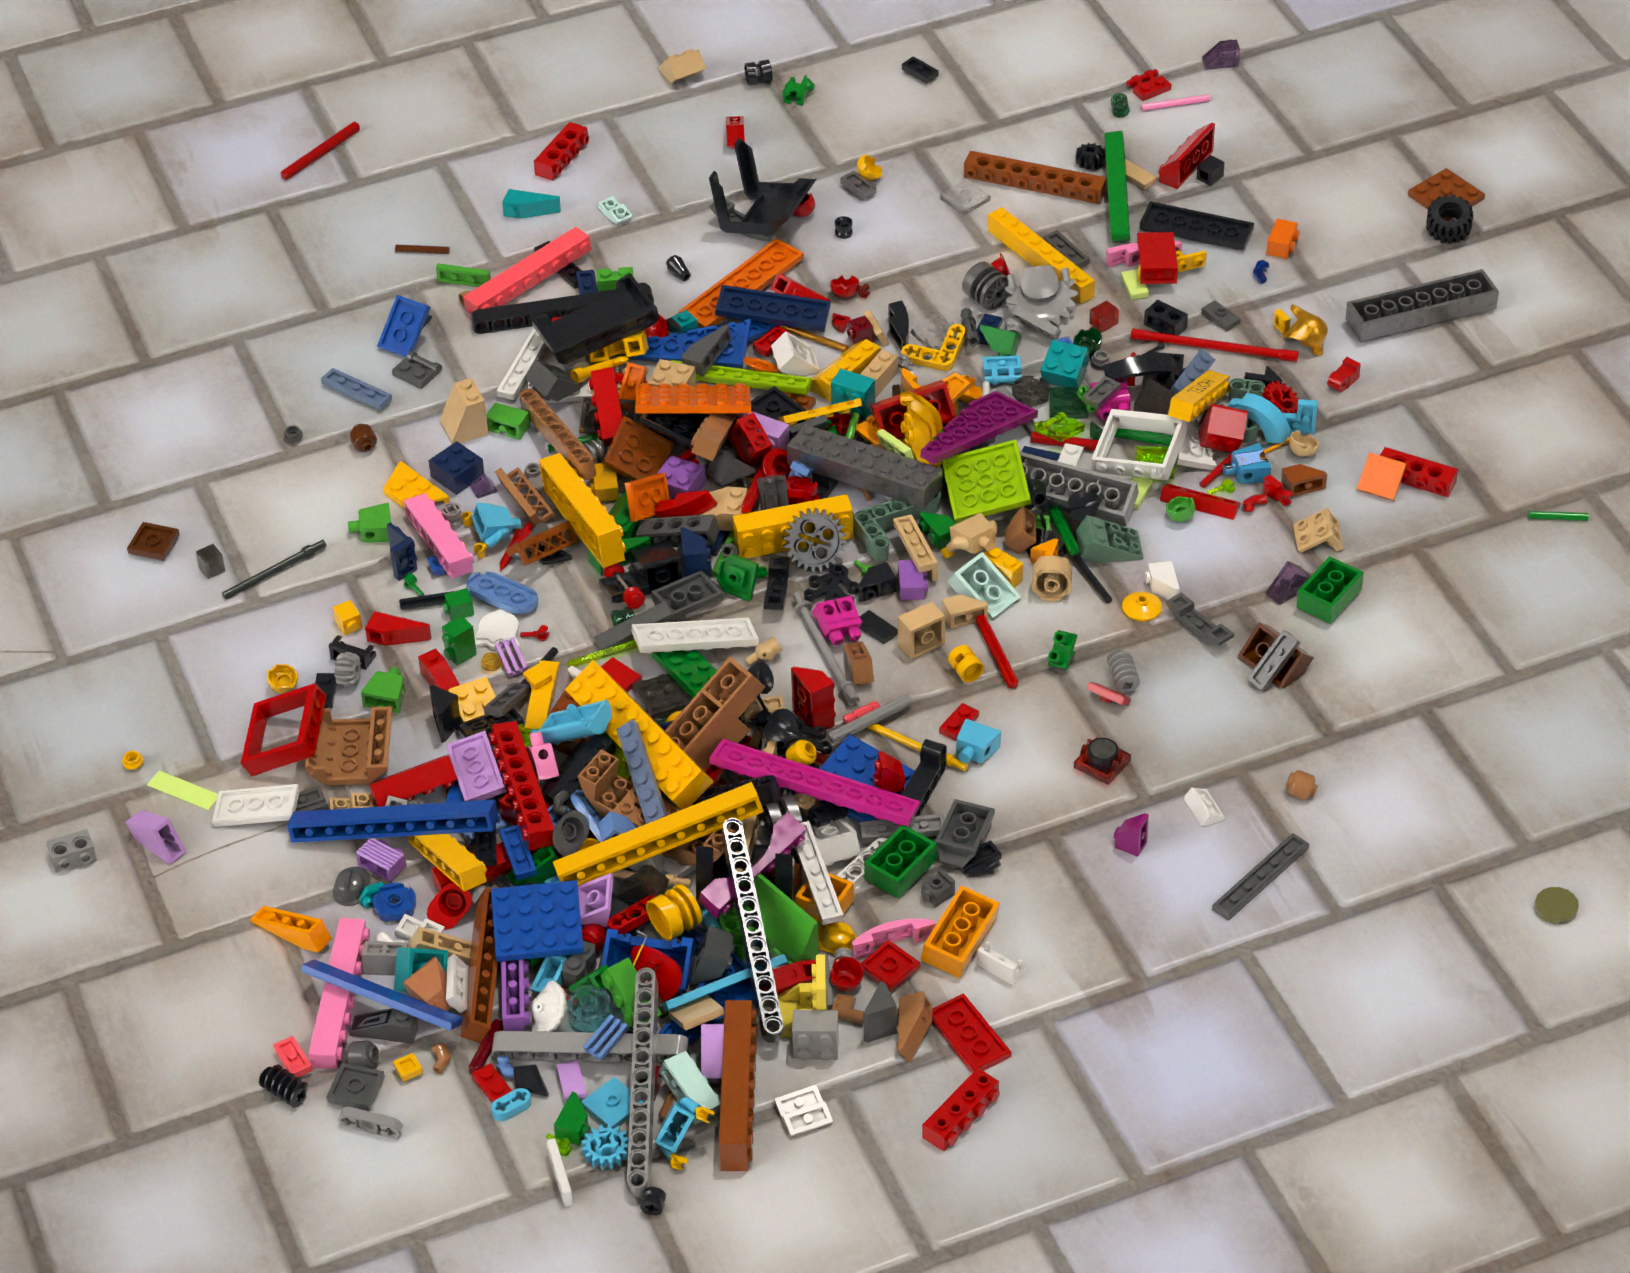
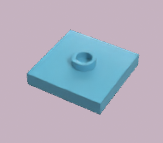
[581,1077,644,1129]

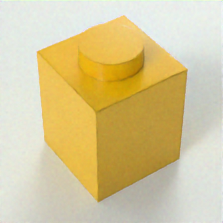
[333,600,362,635]

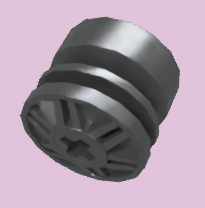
[962,261,1009,310]

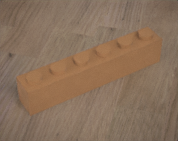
[690,413,737,461]

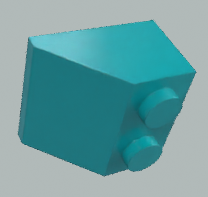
[394,947,448,992]

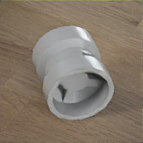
[1004,318,1023,342]
[441,502,463,530]

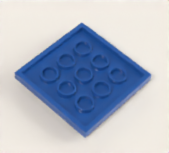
[819,734,915,823]
[491,880,584,962]

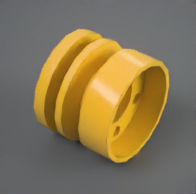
[646,884,702,941]

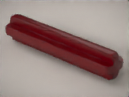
[469,1019,504,1073]

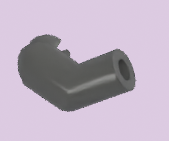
[553,790,569,817]

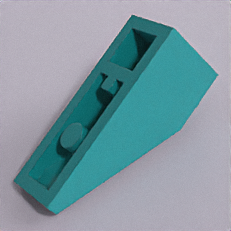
[502,189,561,219]

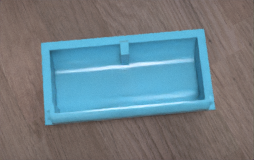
[531,700,612,745]

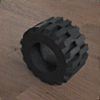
[1426,194,1473,244]

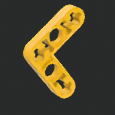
[901,324,966,371]

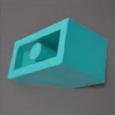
[666,310,698,334]

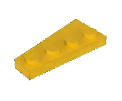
[778,398,862,427]

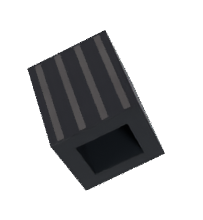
[1196,155,1225,186]

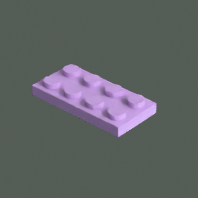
[446,731,507,801]

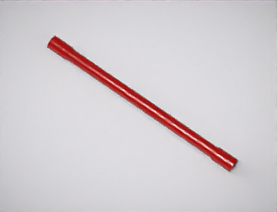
[1131,328,1299,362]

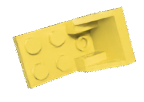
[774,955,827,1038]

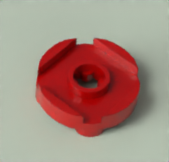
[786,476,818,501]

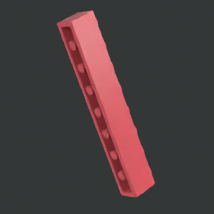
[463,227,592,314]

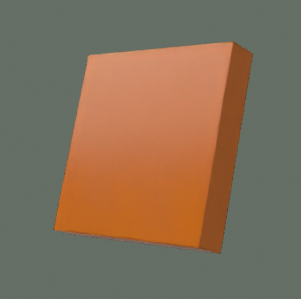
[1357,452,1407,501]

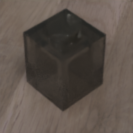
[196,544,225,579]

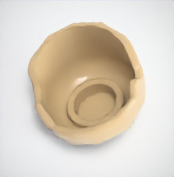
[1289,430,1319,457]

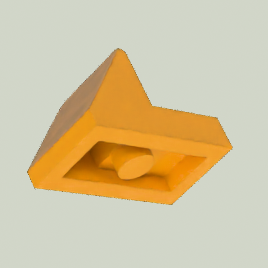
[1030,539,1058,563]

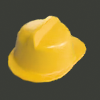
[818,922,857,954]

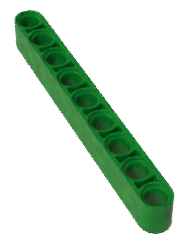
[1105,130,1130,243]

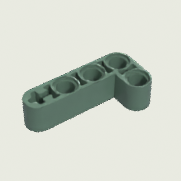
[1228,378,1265,444]

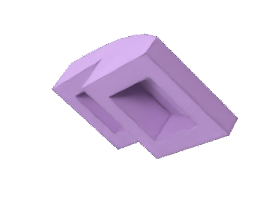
[556,1060,587,1102]

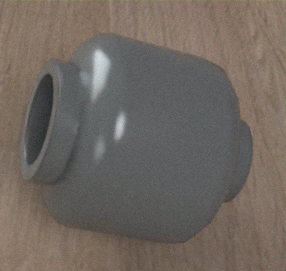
[344,1040,379,1068]

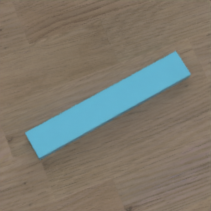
[662,954,788,1013]

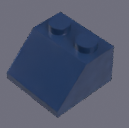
[680,527,712,577]

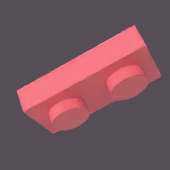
[273,1036,313,1078]

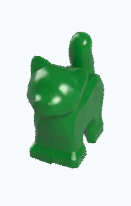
[782,75,815,105]

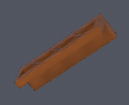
[506,520,579,566]

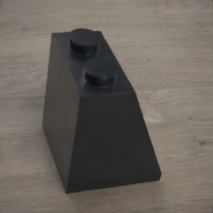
[630,541,683,596]

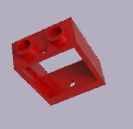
[727,412,773,467]

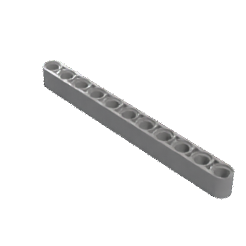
[627,968,659,1198]

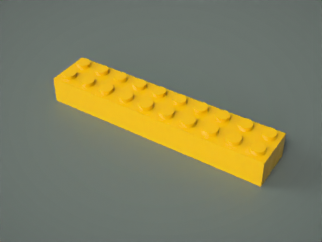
[565,660,714,810]

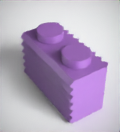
[898,560,928,601]
[356,838,407,882]

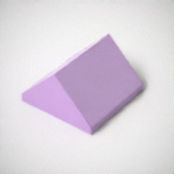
[578,873,614,928]

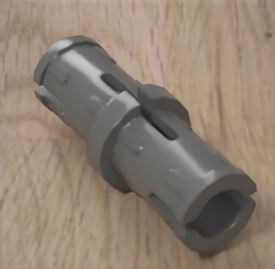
[721,543,738,558]

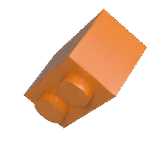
[1266,219,1300,259]

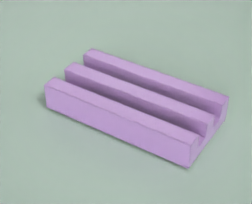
[495,637,528,678]

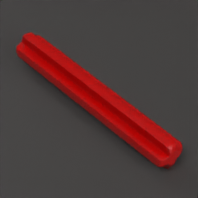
[1030,431,1099,451]

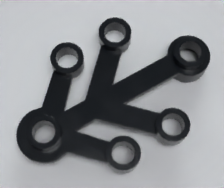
[804,565,859,621]
[777,718,832,769]

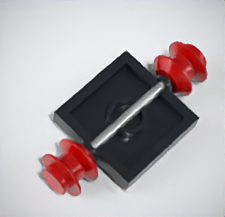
[599,563,650,609]

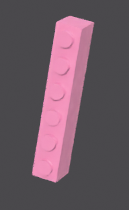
[404,493,474,579]

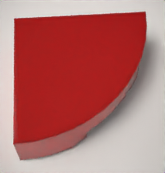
[832,313,851,333]

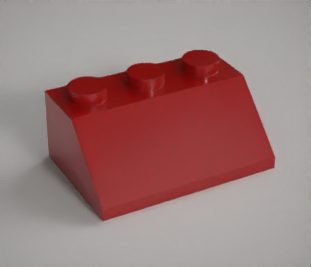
[791,666,836,733]

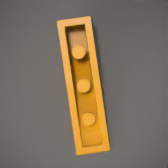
[250,906,332,953]

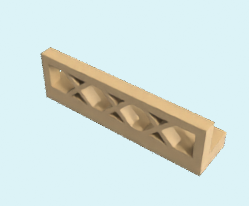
[893,514,938,582]

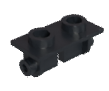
[805,801,849,828]

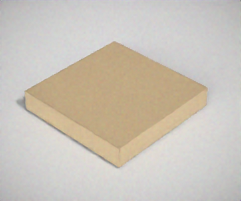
[668,995,725,1031]

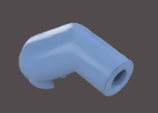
[496,1055,514,1079]

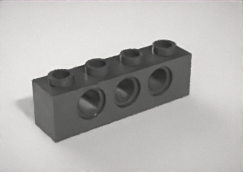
[636,514,720,547]

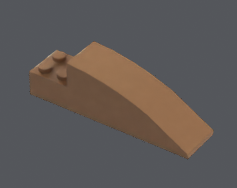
[624,657,765,795]

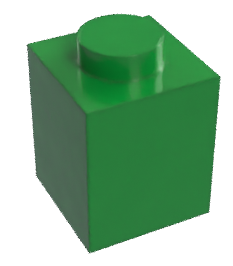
[442,588,474,621]

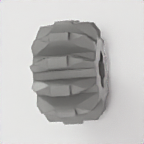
[334,652,361,687]

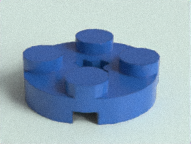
[373,882,416,922]

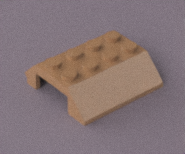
[305,706,392,786]

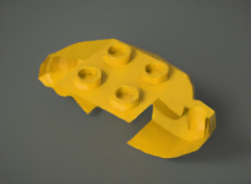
[900,392,943,468]

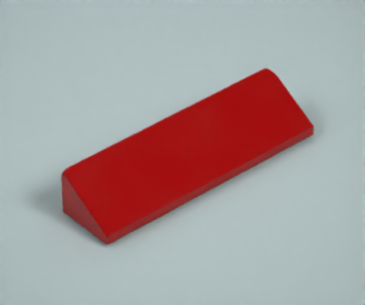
[1160,484,1241,520]

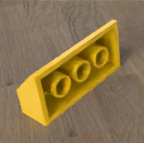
[809,339,881,401]

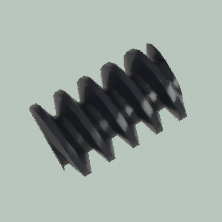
[259,1064,308,1108]

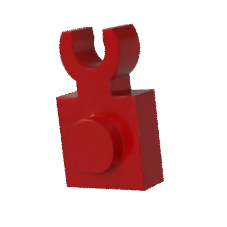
[1263,474,1293,506]

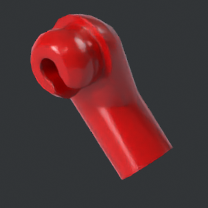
[1243,494,1267,512]

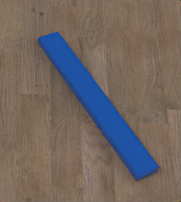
[301,959,463,1031]

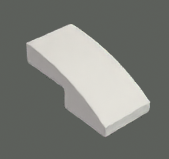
[395,914,444,940]

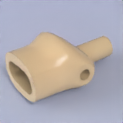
[745,636,783,665]

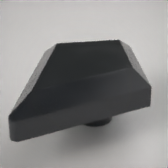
[537,544,572,565]
[513,1064,549,1096]

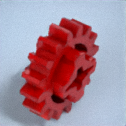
[1261,381,1299,414]

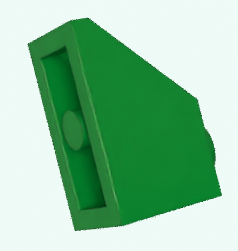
[980,325,1021,356]
[554,1091,591,1146]

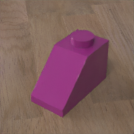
[1114,813,1149,857]

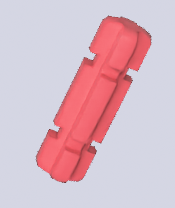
[843,701,880,724]

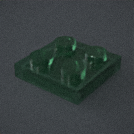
[1049,387,1088,419]

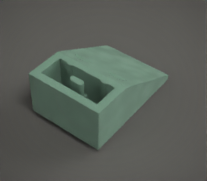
[1076,515,1144,563]

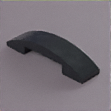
[1103,355,1178,382]
[763,556,790,610]

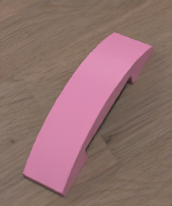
[852,919,935,959]

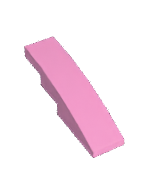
[1106,241,1182,267]

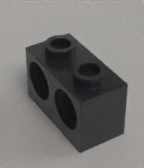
[1144,299,1188,335]

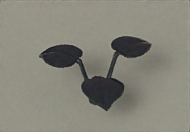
[1025,479,1101,557]
[738,661,801,744]

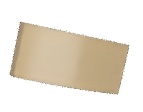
[328,793,373,810]

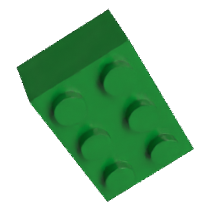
[1296,556,1364,624]
[864,825,937,899]

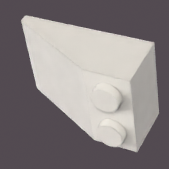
[802,816,860,866]

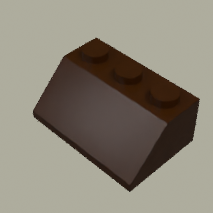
[1238,622,1314,689]

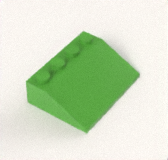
[744,873,819,965]

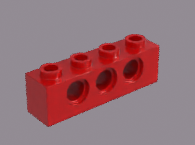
[534,122,589,181]
[1380,447,1458,497]

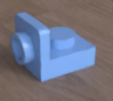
[788,460,814,478]

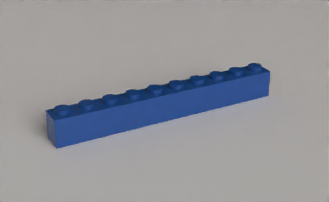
[287,800,499,843]

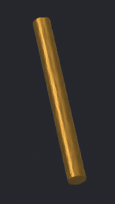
[781,325,849,352]

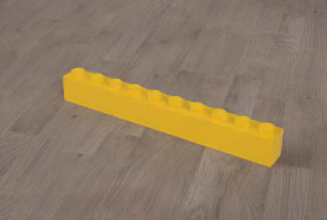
[553,782,764,886]

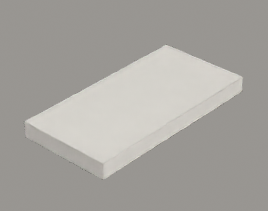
[212,784,300,827]

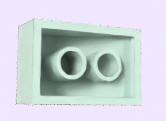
[948,552,1021,619]

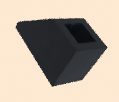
[858,562,896,602]

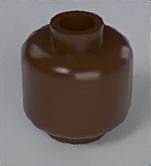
[350,424,377,452]

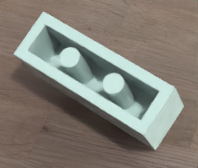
[658,1051,721,1125]

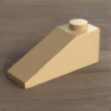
[408,926,471,963]

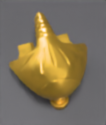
[1283,304,1328,355]

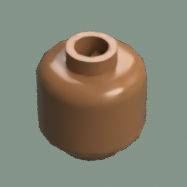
[1285,770,1318,801]

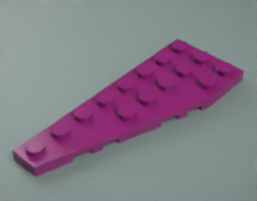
[920,391,1038,464]

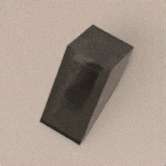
[618,865,669,901]

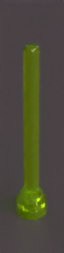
[567,641,638,667]

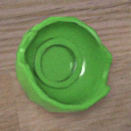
[1166,497,1196,522]

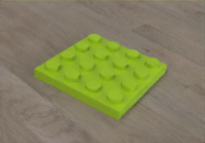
[942,439,1032,524]

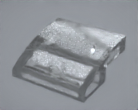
[910,312,960,350]

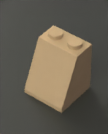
[440,378,489,444]

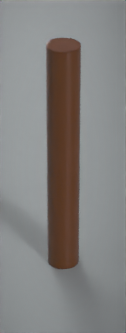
[395,244,450,254]

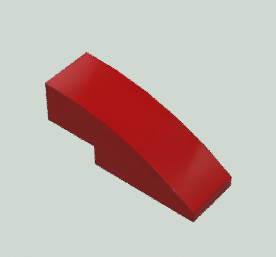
[654,490,717,518]

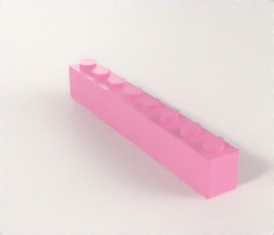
[309,918,370,1069]

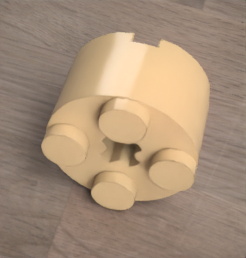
[1032,556,1072,602]

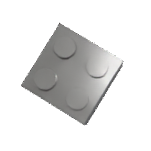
[792,1010,839,1060]

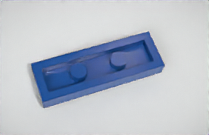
[499,825,537,881]

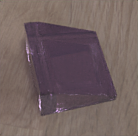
[470,473,498,498]

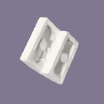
[774,1085,833,1137]

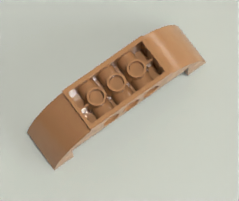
[578,749,744,866]

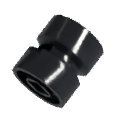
[744,59,773,85]

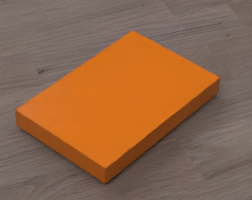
[625,473,670,522]

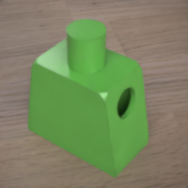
[348,503,391,542]
[361,667,405,713]

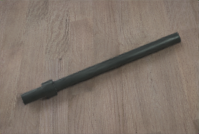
[222,539,326,599]

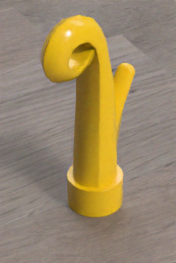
[570,356,629,383]

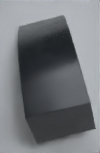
[888,300,909,350]

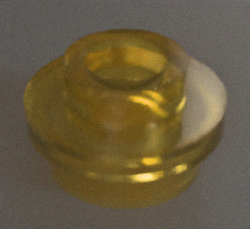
[481,652,501,671]

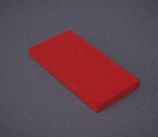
[931,993,1012,1073]

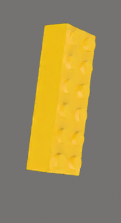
[733,494,854,559]

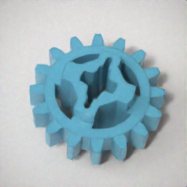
[581,1124,629,1170]

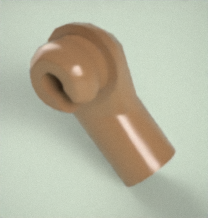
[432,1043,451,1074]

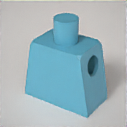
[956,719,1002,763]

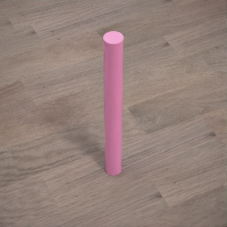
[1141,94,1210,111]

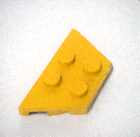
[383,461,450,509]

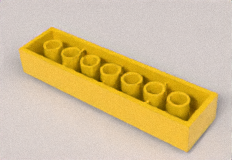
[539,453,626,568]

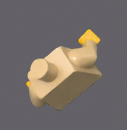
[940,513,997,559]

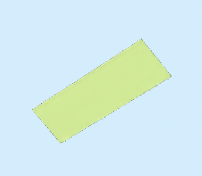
[147,770,218,810]

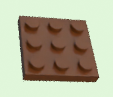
[1408,168,1485,221]
[602,416,674,481]

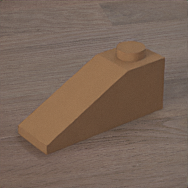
[843,641,874,686]

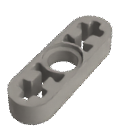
[1010,306,1062,340]
[338,1107,403,1139]

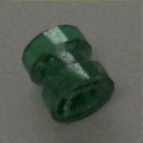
[1110,93,1130,118]
[611,606,635,626]

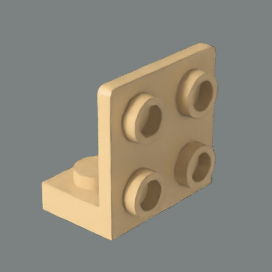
[1293,508,1344,553]

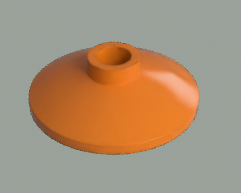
[743,357,779,373]

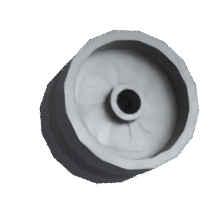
[762,795,802,839]

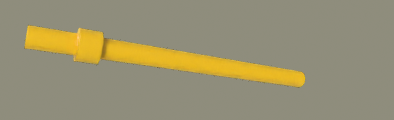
[867,723,968,772]

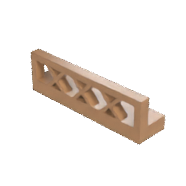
[495,467,555,527]

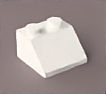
[771,331,821,376]

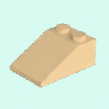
[700,487,747,531]

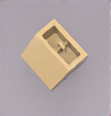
[658,49,706,83]

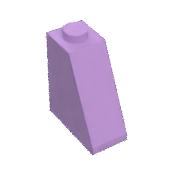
[126,810,186,864]
[701,1024,724,1083]

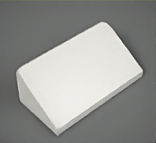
[1184,787,1225,827]

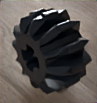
[1075,142,1105,171]

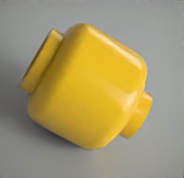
[786,740,816,766]

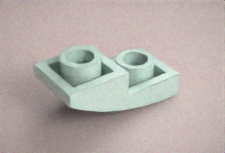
[598,196,633,225]

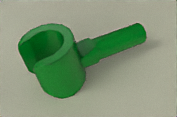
[404,573,424,596]

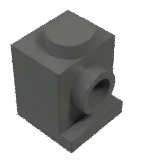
[921,868,955,907]

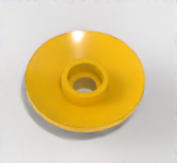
[1122,591,1162,621]

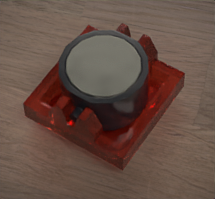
[1073,737,1131,785]

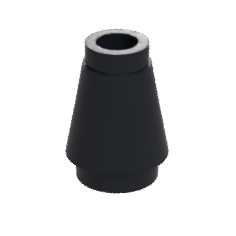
[666,255,691,281]

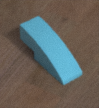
[530,954,572,994]

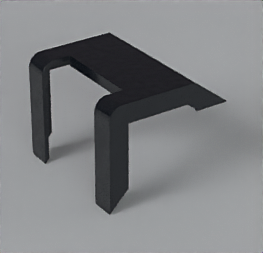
[709,138,817,235]
[696,844,803,905]

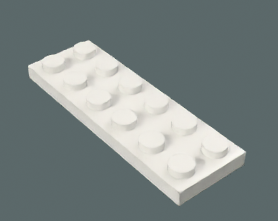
[631,618,759,654]

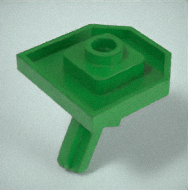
[717,554,768,601]

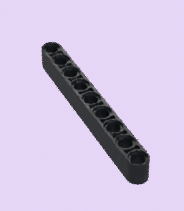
[471,289,617,334]

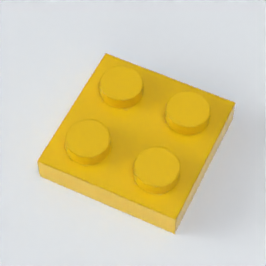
[448,677,496,723]

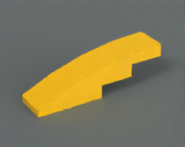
[525,660,560,732]

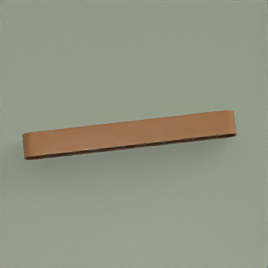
[519,389,596,480]

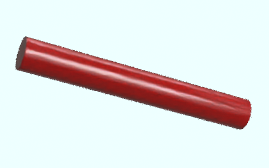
[1199,453,1232,488]

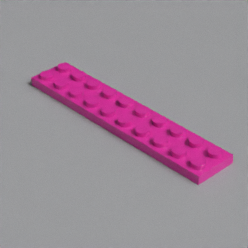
[709,739,920,827]

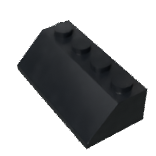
[541,734,619,811]

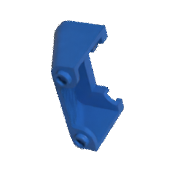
[601,929,697,997]

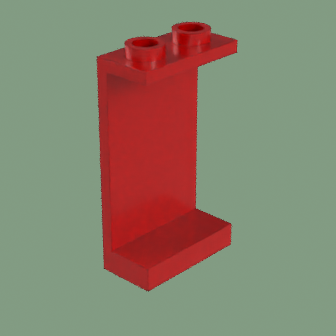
[1137,232,1178,284]

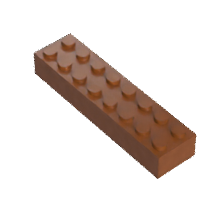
[719,1000,757,1171]

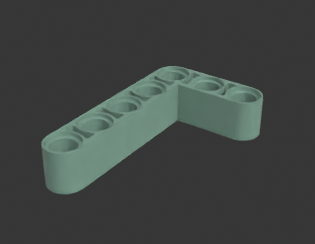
[853,491,941,561]

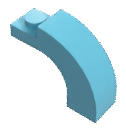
[1227,393,1291,444]

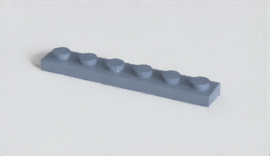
[616,719,668,824]

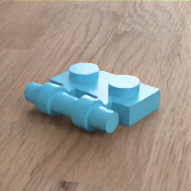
[982,355,1022,385]

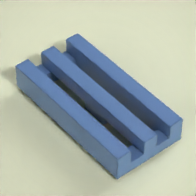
[583,1014,629,1061]

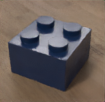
[428,441,485,495]

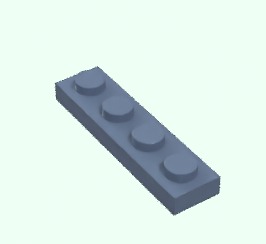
[1170,349,1216,395]
[321,368,392,411]

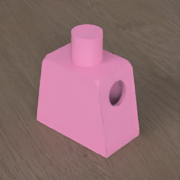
[526,731,559,780]

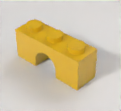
[589,330,649,363]

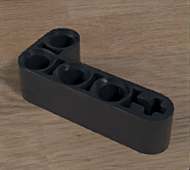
[902,739,947,817]

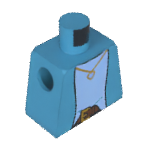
[1223,443,1271,484]

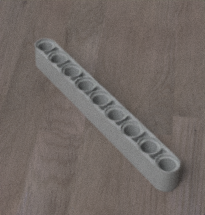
[491,1031,688,1063]

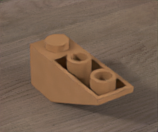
[896,991,932,1063]

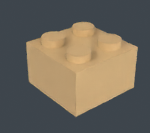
[647,359,696,386]
[898,601,945,659]

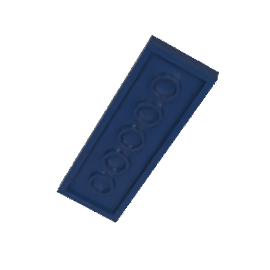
[715,285,831,332]

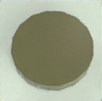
[1534,887,1579,924]

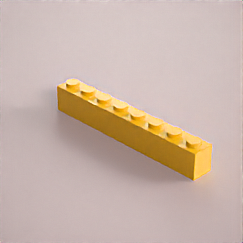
[988,207,1095,304]

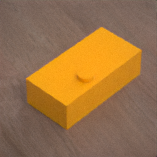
[921,885,1000,978]

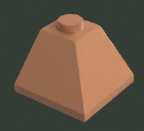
[402,957,452,1011]

